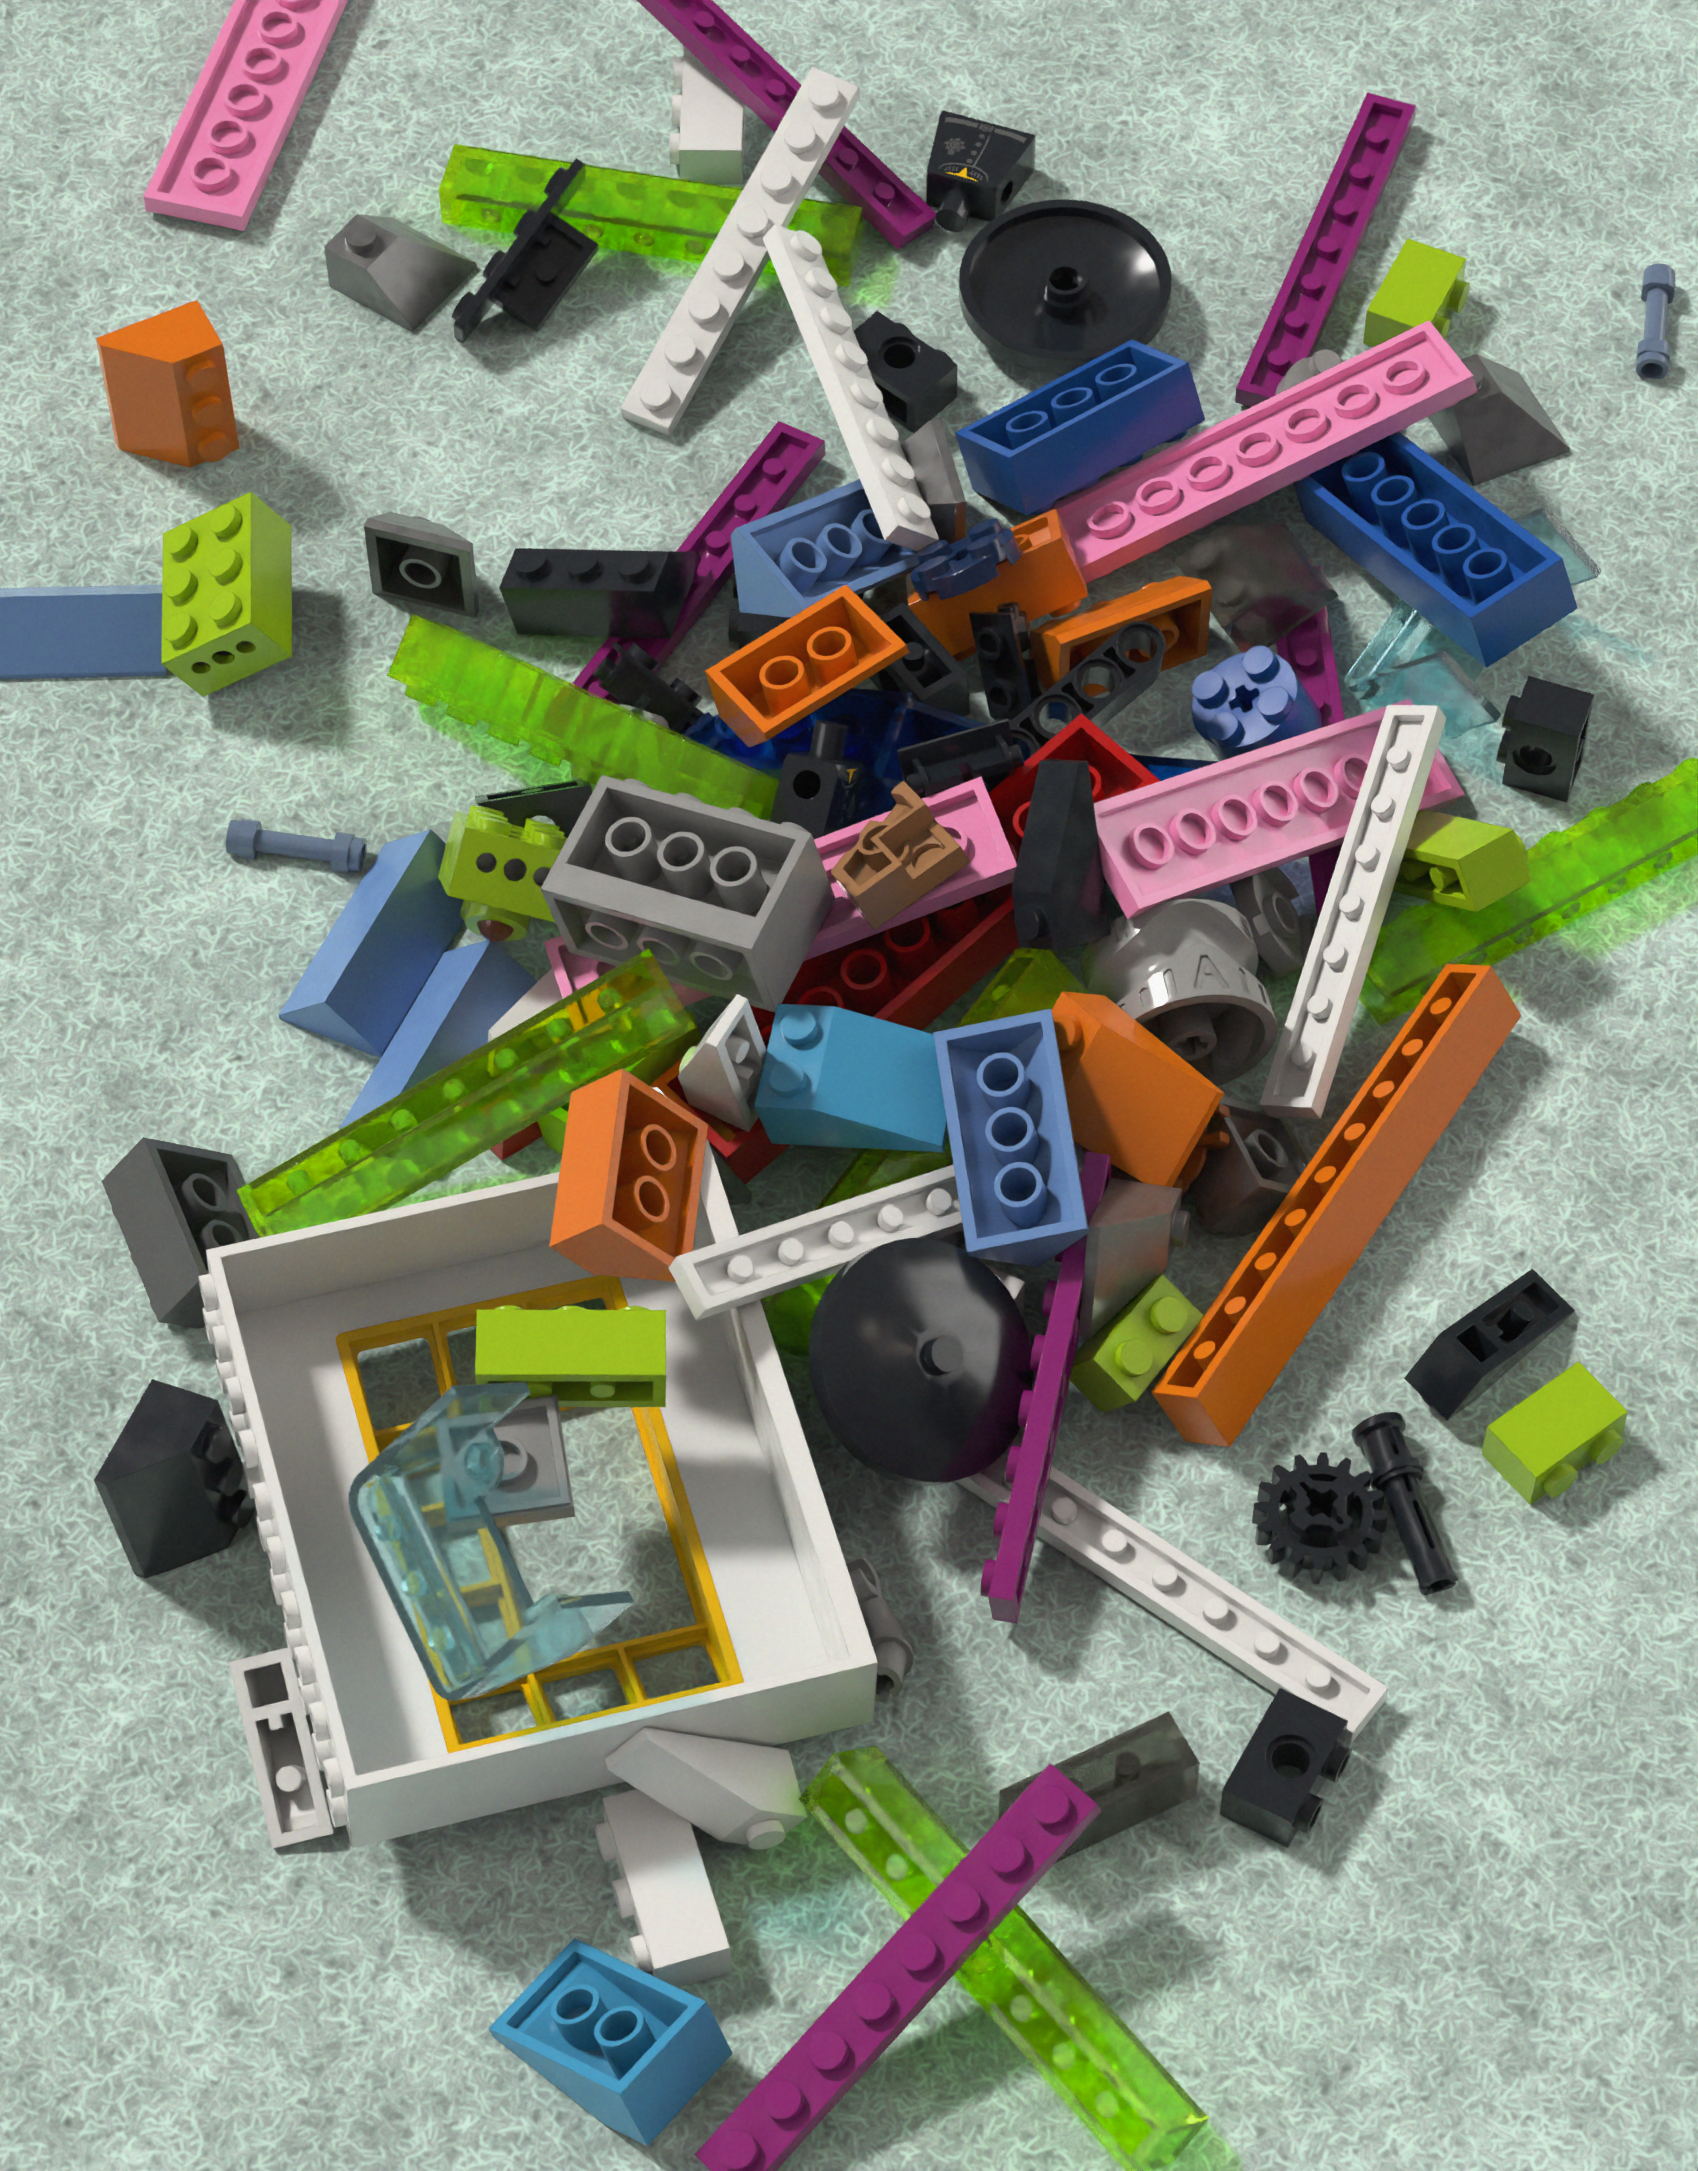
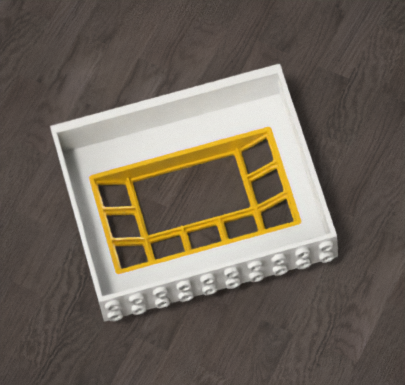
[198,1139,878,1848]

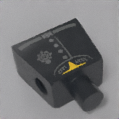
[926,110,1036,232]
[769,720,864,839]

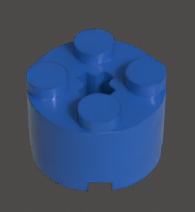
[1191,646,1321,762]

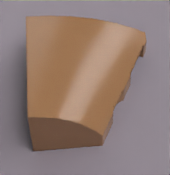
[830,781,970,931]

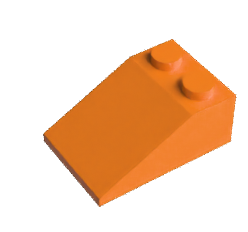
[1052,991,1225,1187]

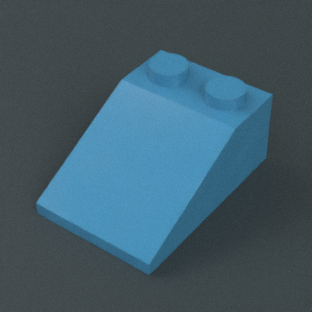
[754,1004,948,1152]
[489,1938,733,2146]

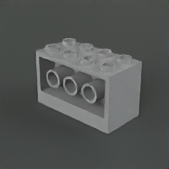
[541,775,835,1012]

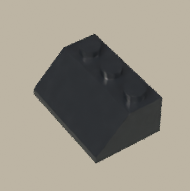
[499,548,701,639]
[94,1379,255,1579]

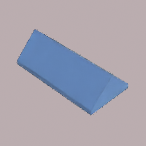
[731,479,920,618]
[0,585,167,679]
[279,829,464,1058]
[339,939,538,1173]
[933,1009,1089,1267]

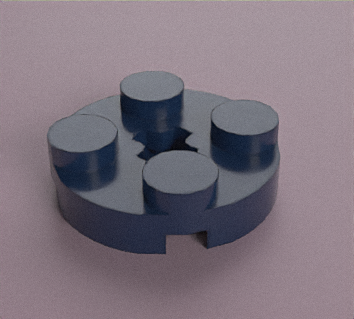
[910,518,1022,601]

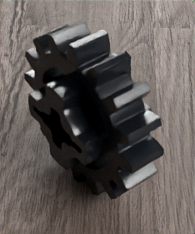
[1252,1452,1388,1584]

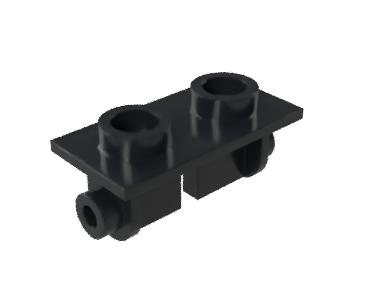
[969,602,1042,720]
[593,641,707,744]
[897,718,1024,799]

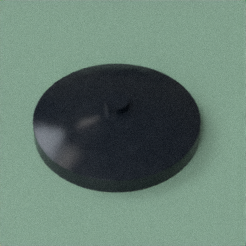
[959,199,1172,374]
[809,1238,1033,1486]

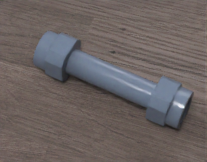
[1636,264,1676,379]
[226,818,367,873]

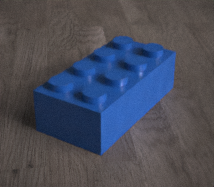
[955,339,1205,515]

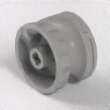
[1080,898,1278,1086]

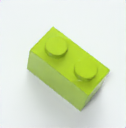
[1363,238,1470,347]
[1070,1274,1204,1413]
[1482,1361,1628,1505]

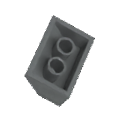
[102,1137,266,1329]

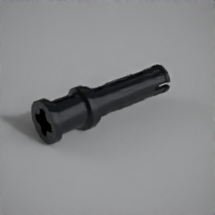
[1351,1412,1458,1595]

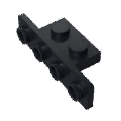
[452,158,598,343]

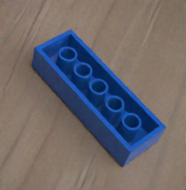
[1293,432,1578,668]

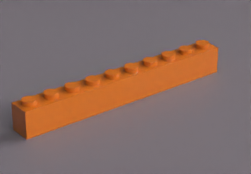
[1151,964,1521,1447]

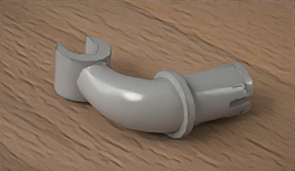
[846,1557,914,1702]

